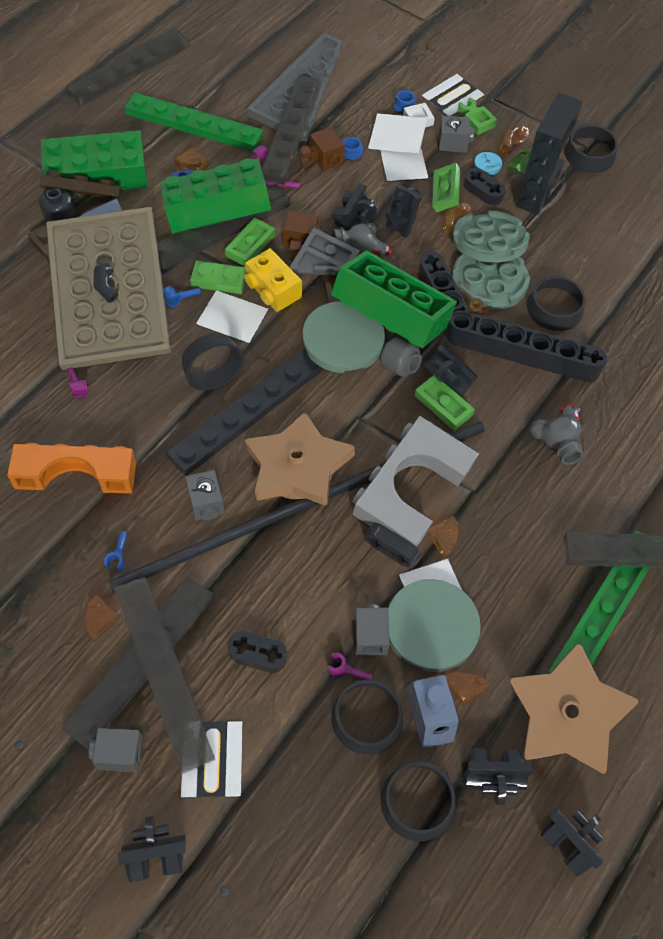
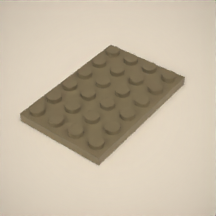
[46,207,171,370]

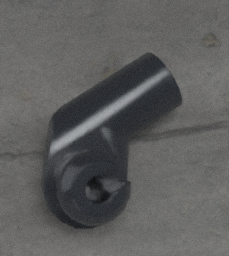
[93,263,119,303]

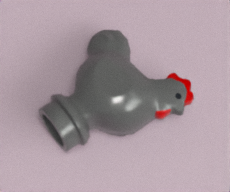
[331,222,392,256]
[530,403,584,465]

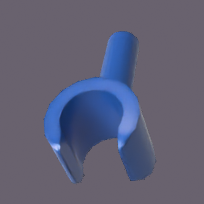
[163,286,201,307]
[104,532,127,571]

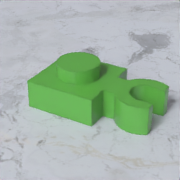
[457,97,497,135]

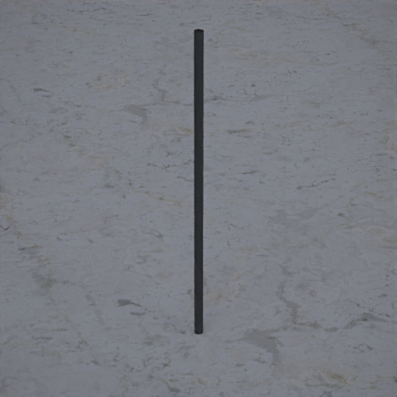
[108,422,485,592]

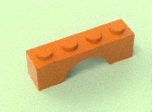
[7,443,136,494]

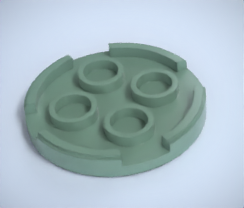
[453,211,530,263]
[452,253,530,310]
[302,301,385,373]
[388,579,480,672]

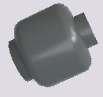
[381,337,422,377]

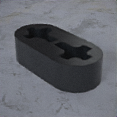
[463,168,505,205]
[364,523,420,567]
[228,631,287,673]

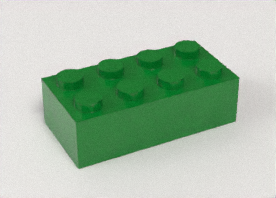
[41,130,148,195]
[160,158,271,234]
[331,250,457,348]

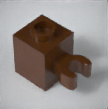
[299,127,345,171]
[283,211,322,260]

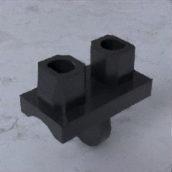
[332,184,377,231]
[385,185,423,238]
[424,344,478,397]
[465,748,532,805]
[540,809,604,876]
[118,816,187,882]

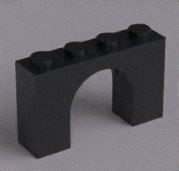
[516,92,583,215]

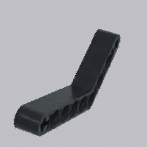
[417,251,607,382]

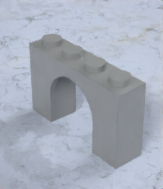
[352,416,479,547]

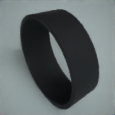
[564,125,618,173]
[527,276,586,331]
[182,333,244,391]
[331,680,403,755]
[381,762,455,841]

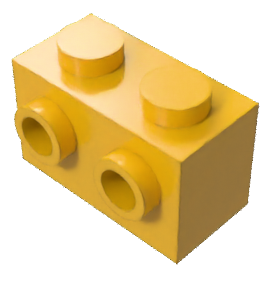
[244,248,302,312]

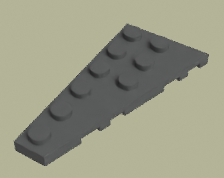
[247,33,342,144]

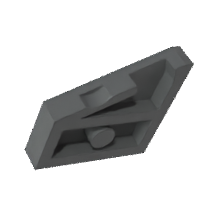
[289,228,360,275]

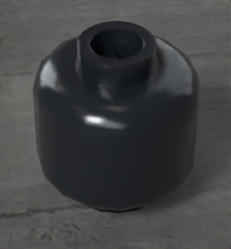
[39,187,76,222]

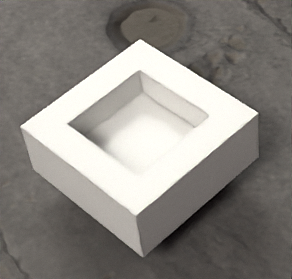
[403,103,435,127]

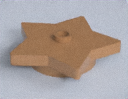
[245,413,355,505]
[509,644,638,774]

